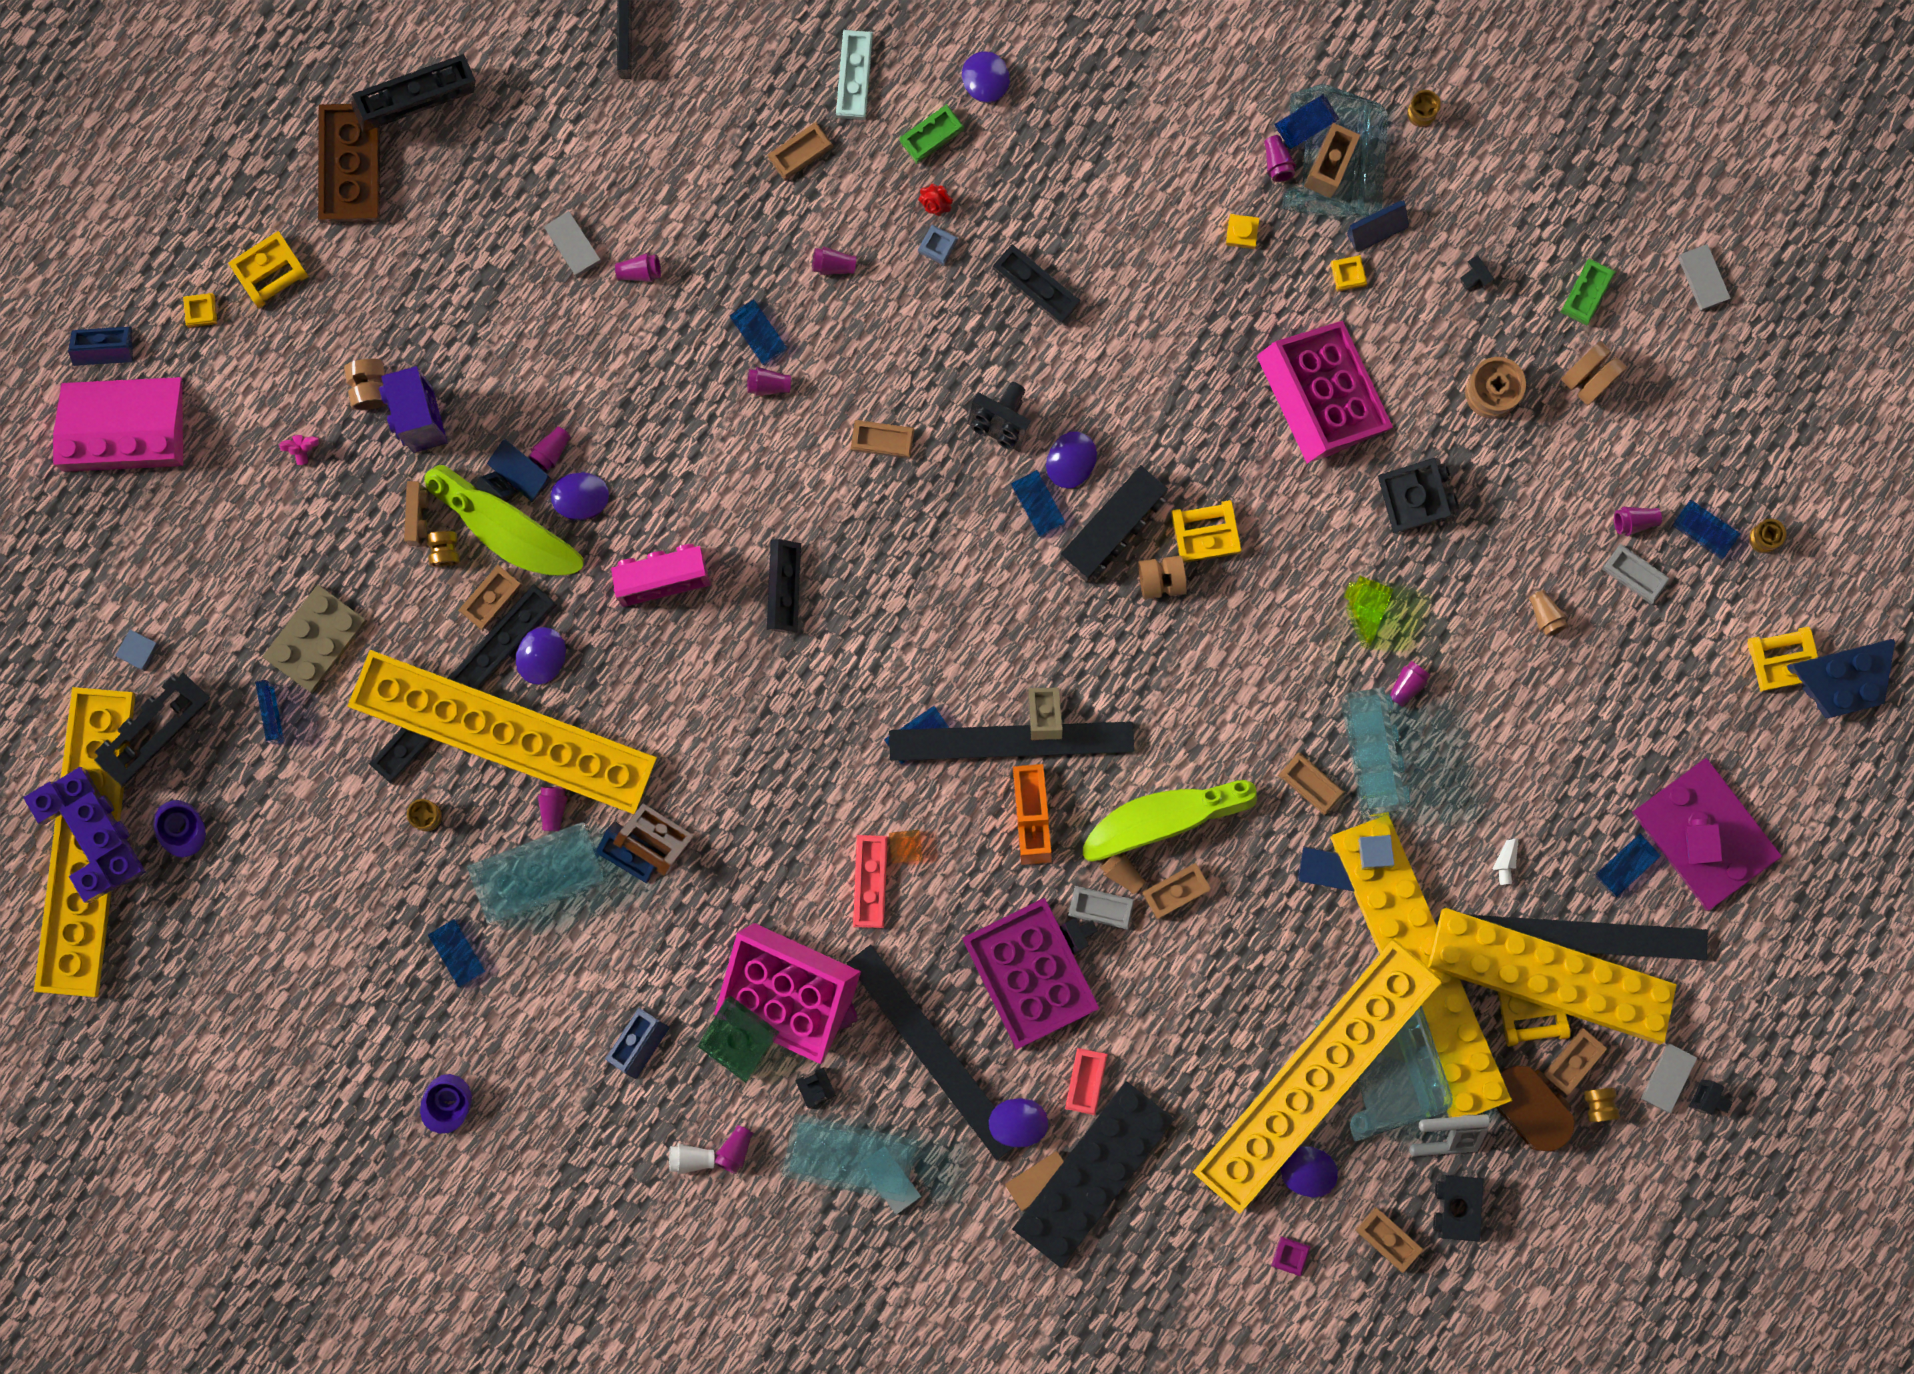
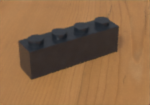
[1059,465,1168,583]

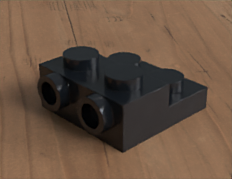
[1377,457,1459,534]

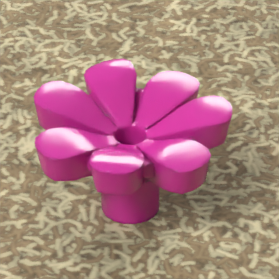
[279,435,319,465]

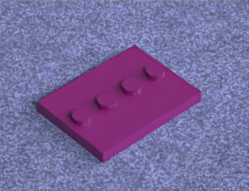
[1632,758,1782,911]
[962,898,1100,1050]

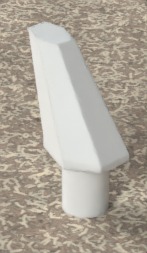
[1493,838,1519,885]

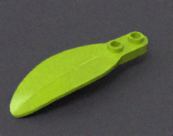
[425,465,584,575]
[1083,780,1257,861]

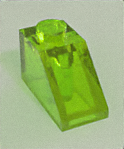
[1343,575,1394,649]

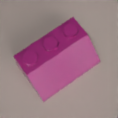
[611,544,711,607]

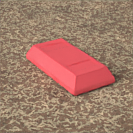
[1065,1048,1108,1115]

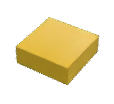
[1331,255,1367,292]
[183,293,218,328]

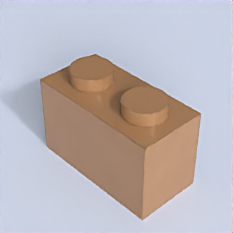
[1304,123,1360,198]

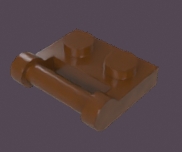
[613,804,694,876]

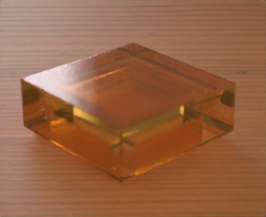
[889,830,923,864]

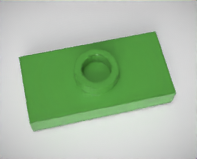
[899,104,964,164]
[1560,258,1615,326]

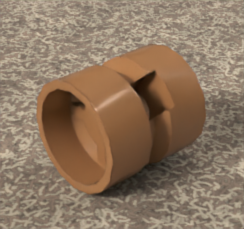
[344,359,387,411]
[1138,555,1187,600]

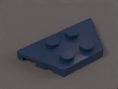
[1787,638,1895,718]

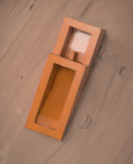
[1013,764,1052,865]

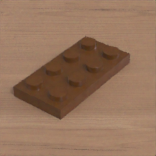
[318,104,380,223]

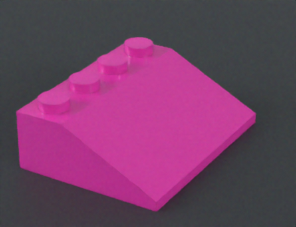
[1257,320,1393,464]
[53,377,183,472]
[714,923,861,1064]

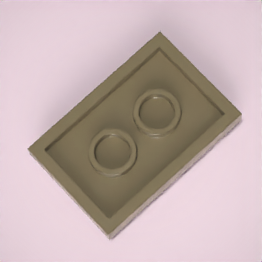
[262,584,367,694]

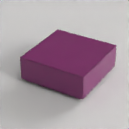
[1271,1236,1310,1276]

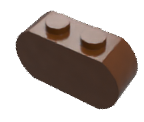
[1496,1066,1574,1151]

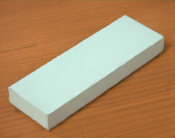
[836,30,873,120]

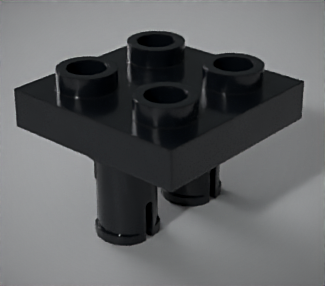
[967,382,1031,452]

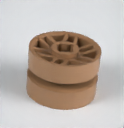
[1561,340,1627,406]
[1465,357,1526,419]

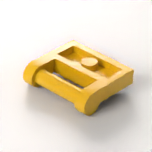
[228,231,309,309]
[1171,500,1241,563]
[1747,626,1818,692]
[1498,992,1570,1047]

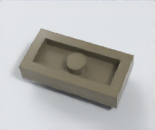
[1028,687,1062,740]

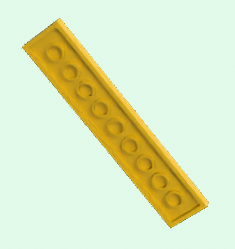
[347,650,657,815]
[34,687,136,998]
[1330,814,1512,1117]
[1192,938,1442,1214]

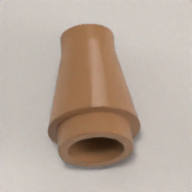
[1529,590,1568,637]
[1099,852,1145,894]

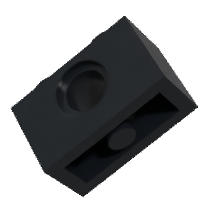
[1433,1175,1484,1242]

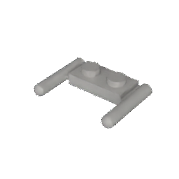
[1409,1114,1490,1157]

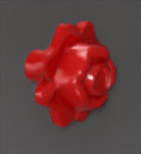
[918,184,953,216]

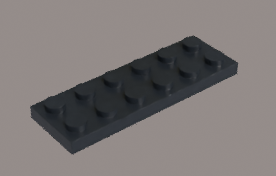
[1012,1081,1175,1268]

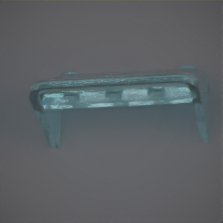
[1282,84,1388,218]
[1314,1005,1453,1141]

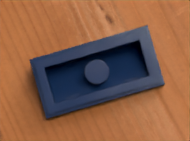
[1347,200,1409,252]
[68,326,133,366]
[487,438,552,502]
[595,822,665,884]
[1297,846,1355,892]
[605,1008,670,1079]

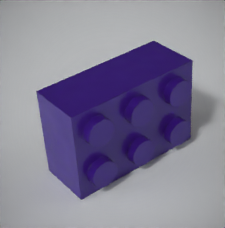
[379,366,448,453]

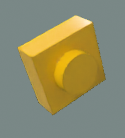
[1225,214,1259,249]

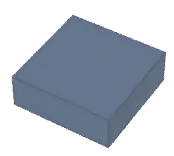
[918,225,958,266]
[115,630,159,671]
[1358,835,1394,870]

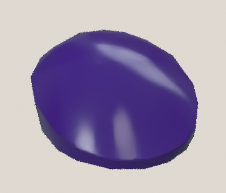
[962,51,1010,104]
[1046,432,1097,489]
[551,472,609,521]
[516,627,566,685]
[153,800,206,857]
[420,1074,472,1134]
[989,1098,1048,1148]
[1281,1146,1338,1198]

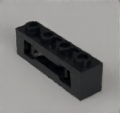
[351,54,476,132]
[94,672,210,788]

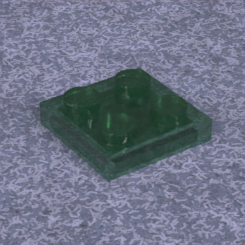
[697,996,779,1083]

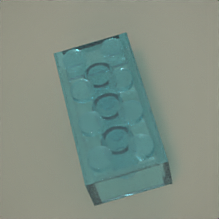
[1341,687,1410,820]
[467,822,608,926]
[782,1114,918,1202]

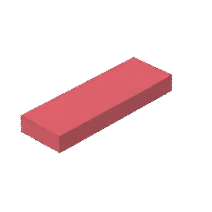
[853,835,888,929]

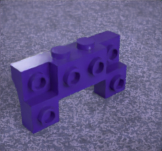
[23,767,146,904]

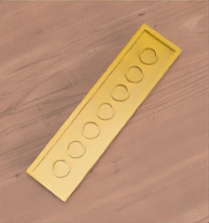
[1428,908,1677,1045]

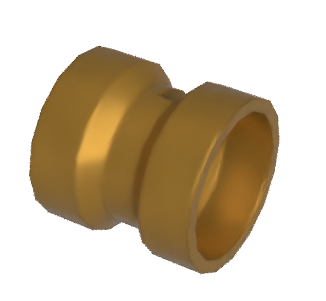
[1407,90,1441,127]
[1749,518,1787,553]
[426,531,460,567]
[407,799,442,832]
[1584,1087,1620,1122]

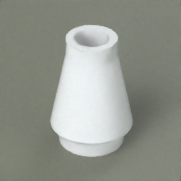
[669,1143,714,1175]

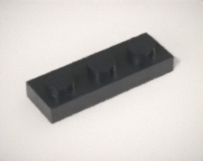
[993,244,1081,325]
[767,539,801,634]

